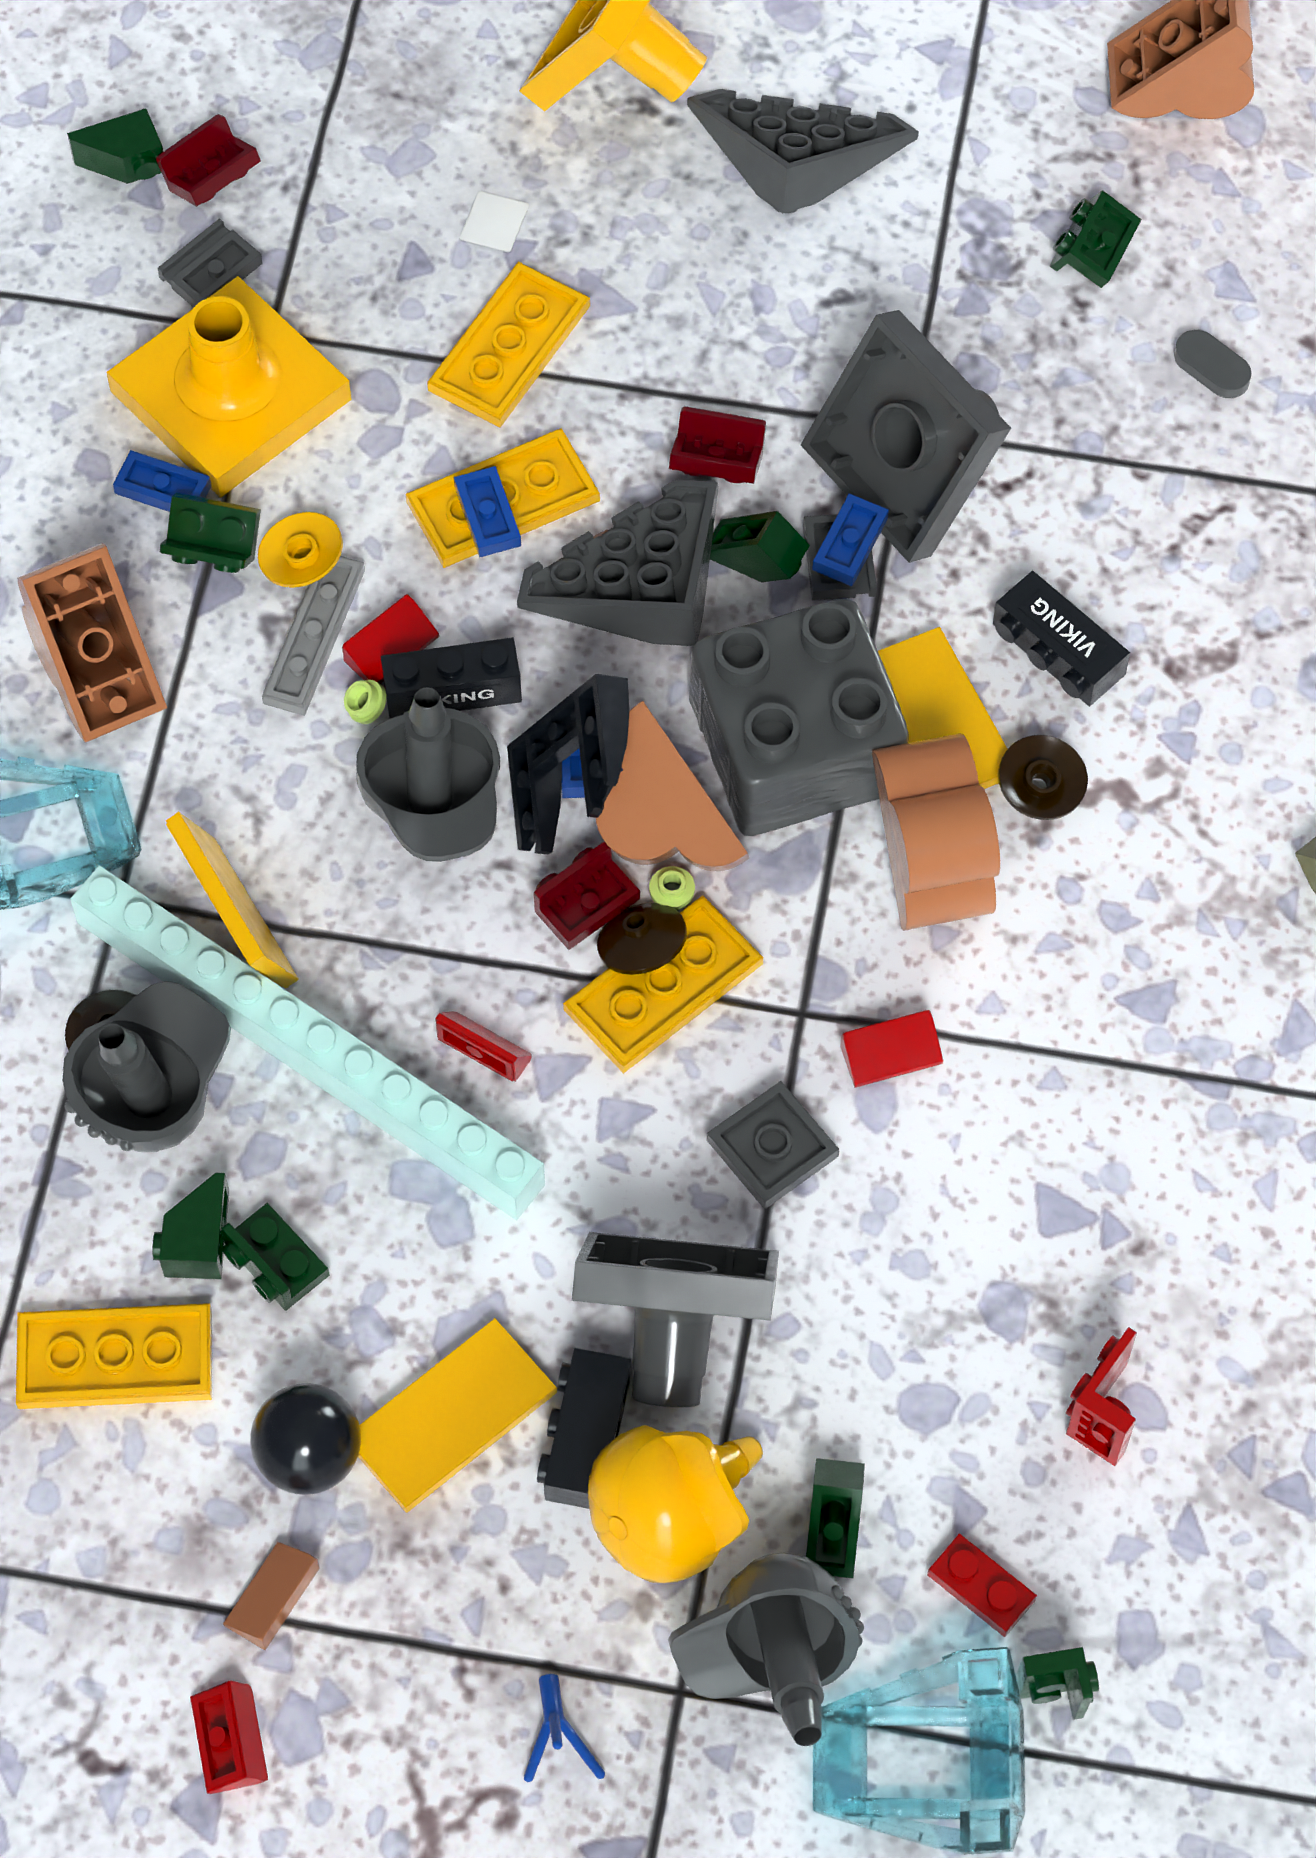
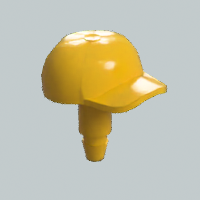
[588,1425,763,1583]

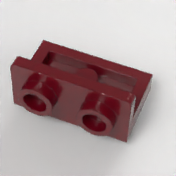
[156,114,261,207]
[669,406,766,484]
[534,841,640,950]

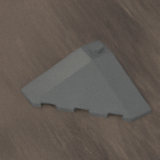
[687,89,919,214]
[517,480,718,646]

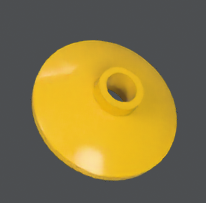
[258,512,343,588]

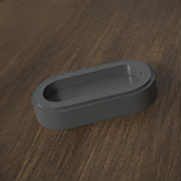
[1174,330,1252,398]

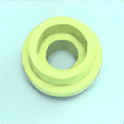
[344,680,386,724]
[649,866,695,910]

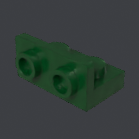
[1050,190,1142,288]
[159,493,261,573]
[221,1203,330,1311]
[1014,1647,1099,1720]

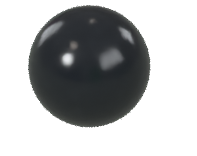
[250,1383,361,1495]

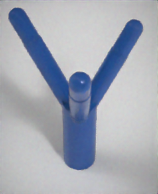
[524,1674,605,1782]

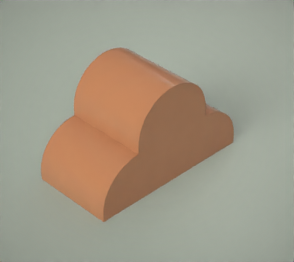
[1107,0,1254,119]
[17,543,167,743]
[596,701,749,871]
[872,733,1000,931]

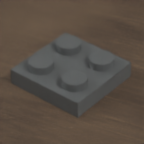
[707,1081,839,1210]

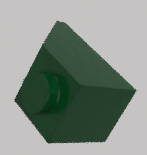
[67,108,163,184]
[710,511,810,583]
[152,1173,229,1279]
[806,1458,865,1579]

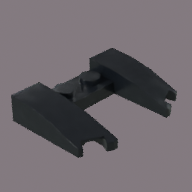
[507,674,630,855]

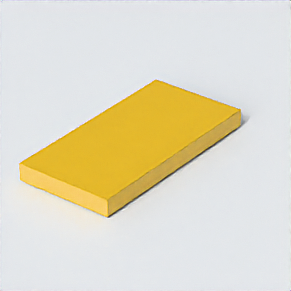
[427,262,590,428]
[405,428,600,568]
[878,627,1008,789]
[166,811,299,988]
[563,895,763,1074]
[16,1303,212,1409]
[358,1318,557,1513]

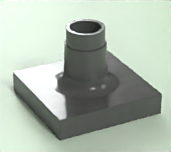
[801,310,1011,563]
[572,1232,779,1407]

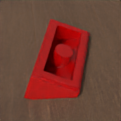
[342,594,439,684]
[840,1010,943,1088]
[435,1011,532,1082]
[190,1680,268,1794]

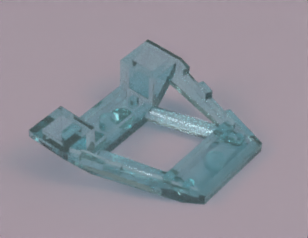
[0,756,142,910]
[813,1647,1025,1855]

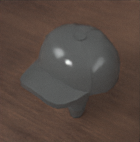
[356,687,500,862]
[62,981,231,1152]
[668,1552,864,1746]

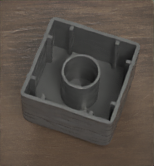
[689,598,909,836]

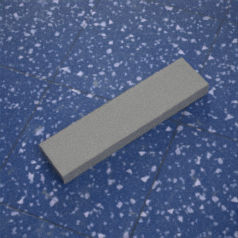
[262,556,365,716]

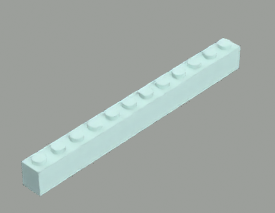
[70,865,545,1220]

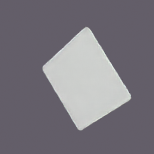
[459,191,529,252]

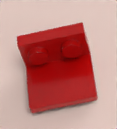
[1066,1327,1137,1466]

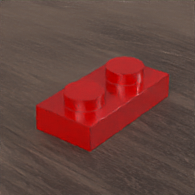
[927,1533,1037,1637]

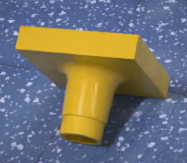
[519,0,707,111]
[106,276,352,498]

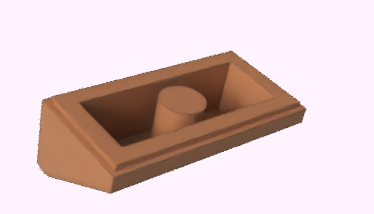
[223,1542,320,1650]

